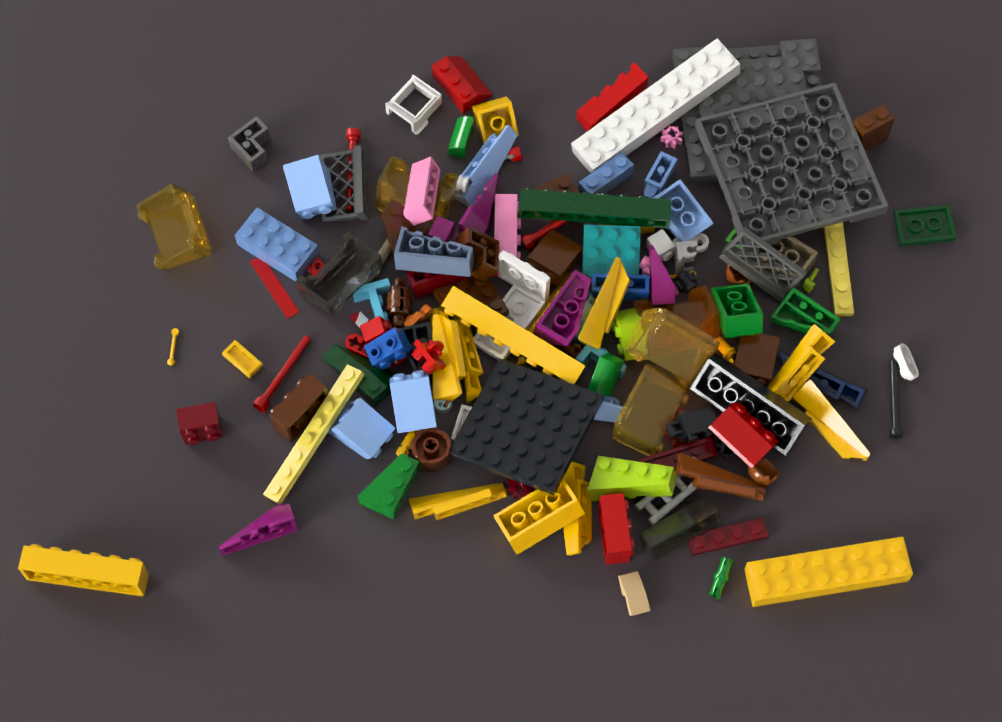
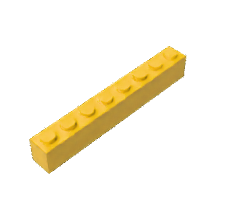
[441,286,586,385]

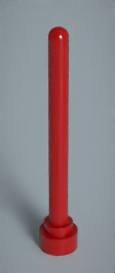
[346,128,361,211]
[521,220,568,250]
[252,335,311,413]

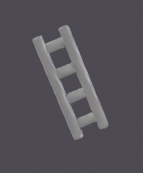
[635,456,697,525]

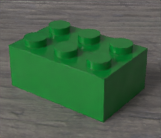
[711,283,763,338]

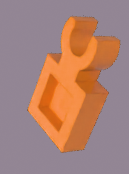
[404,304,432,327]

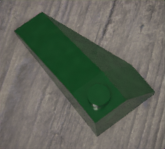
[321,344,395,408]

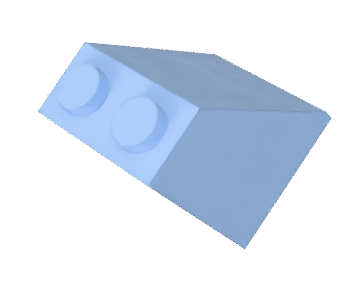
[283,155,336,219]
[390,370,436,433]
[328,398,395,459]

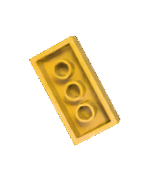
[493,478,585,555]

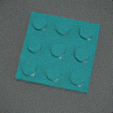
[582,225,641,280]

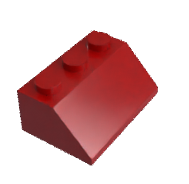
[432,56,493,115]
[708,401,779,468]

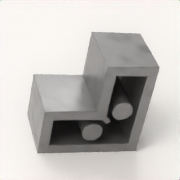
[228,116,270,172]

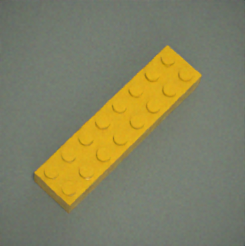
[744,537,913,607]

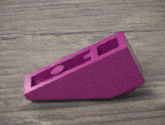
[649,245,678,305]

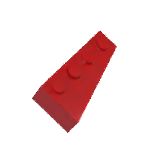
[576,62,648,131]

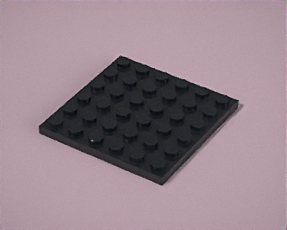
[449,358,604,495]

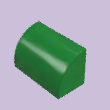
[447,116,474,159]
[588,353,625,397]

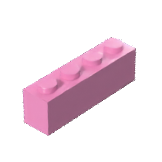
[404,157,441,226]
[494,194,521,260]

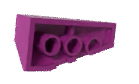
[459,173,499,236]
[533,270,591,346]
[219,503,298,556]

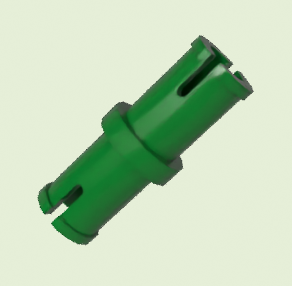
[709,557,734,599]

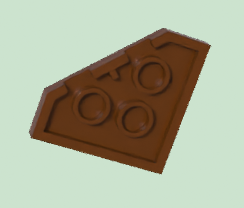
[381,198,433,272]
[433,276,509,317]

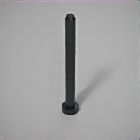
[889,358,903,439]

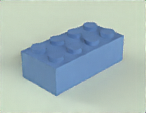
[235,208,319,283]

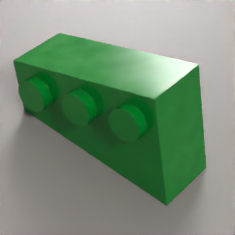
[770,287,841,337]
[357,453,420,519]

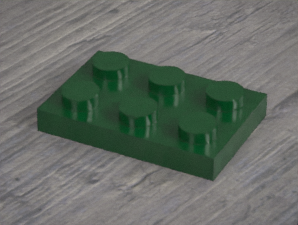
[893,205,957,247]

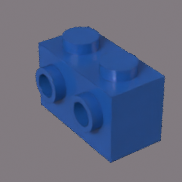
[364,327,412,369]

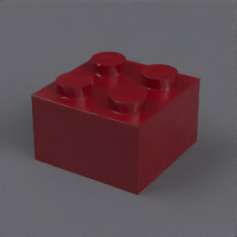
[176,402,223,445]

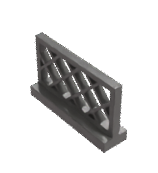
[320,145,369,224]
[719,227,806,302]

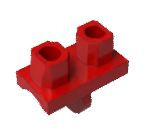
[411,339,446,374]

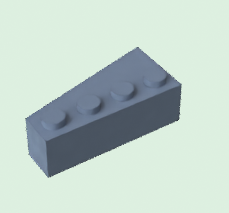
[394,226,474,277]

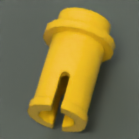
[713,336,737,361]

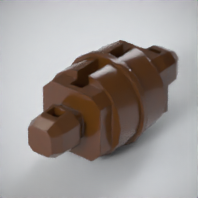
[386,277,412,328]

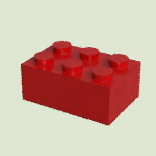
[598,493,635,565]

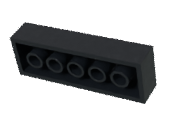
[690,353,812,456]

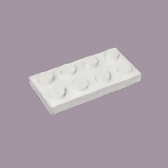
[473,284,546,360]

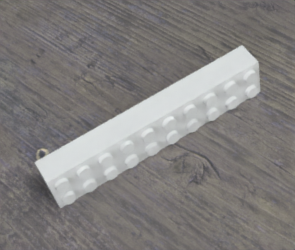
[571,38,740,174]

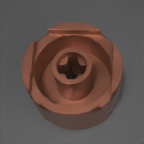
[411,427,451,471]

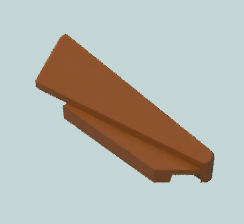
[675,453,766,501]

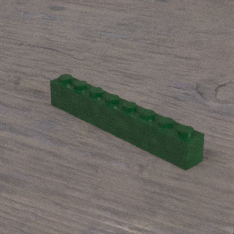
[519,188,671,228]

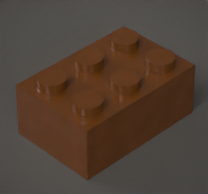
[270,373,328,443]

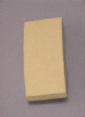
[618,571,650,616]

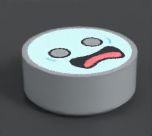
[433,400,453,413]

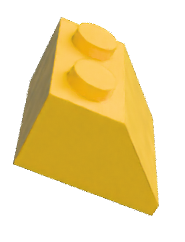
[472,96,519,144]

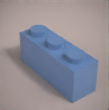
[578,152,634,194]

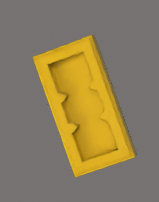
[222,340,263,379]

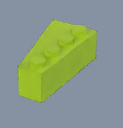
[587,456,677,501]

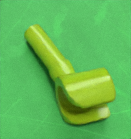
[802,268,819,293]

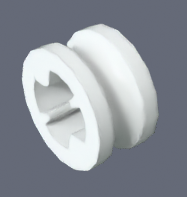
[456,175,469,193]

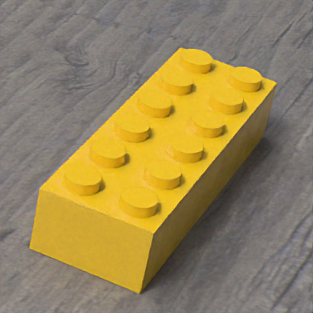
[18,544,149,596]

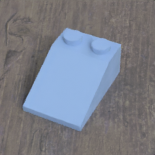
[653,179,714,242]

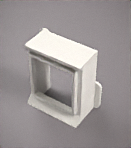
[385,75,442,135]

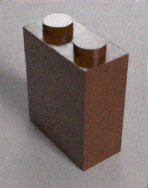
[853,104,895,151]
[527,229,583,286]
[734,333,780,386]

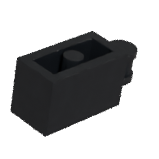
[665,407,717,443]

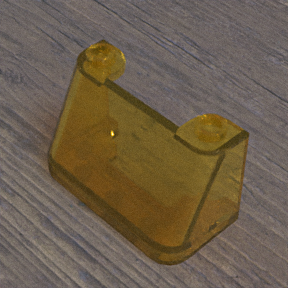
[375,156,460,224]
[136,183,212,271]
[626,308,720,388]
[612,363,690,456]

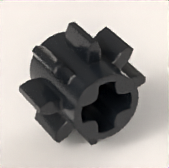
[675,271,699,294]
[716,439,735,459]

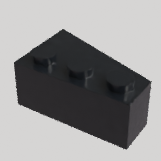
[398,322,433,385]

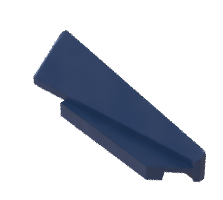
[778,352,868,408]

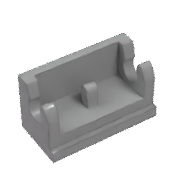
[673,240,698,274]

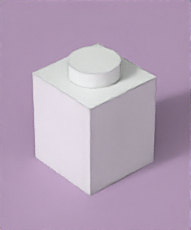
[646,229,675,261]

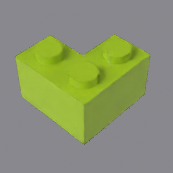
[611,308,648,361]

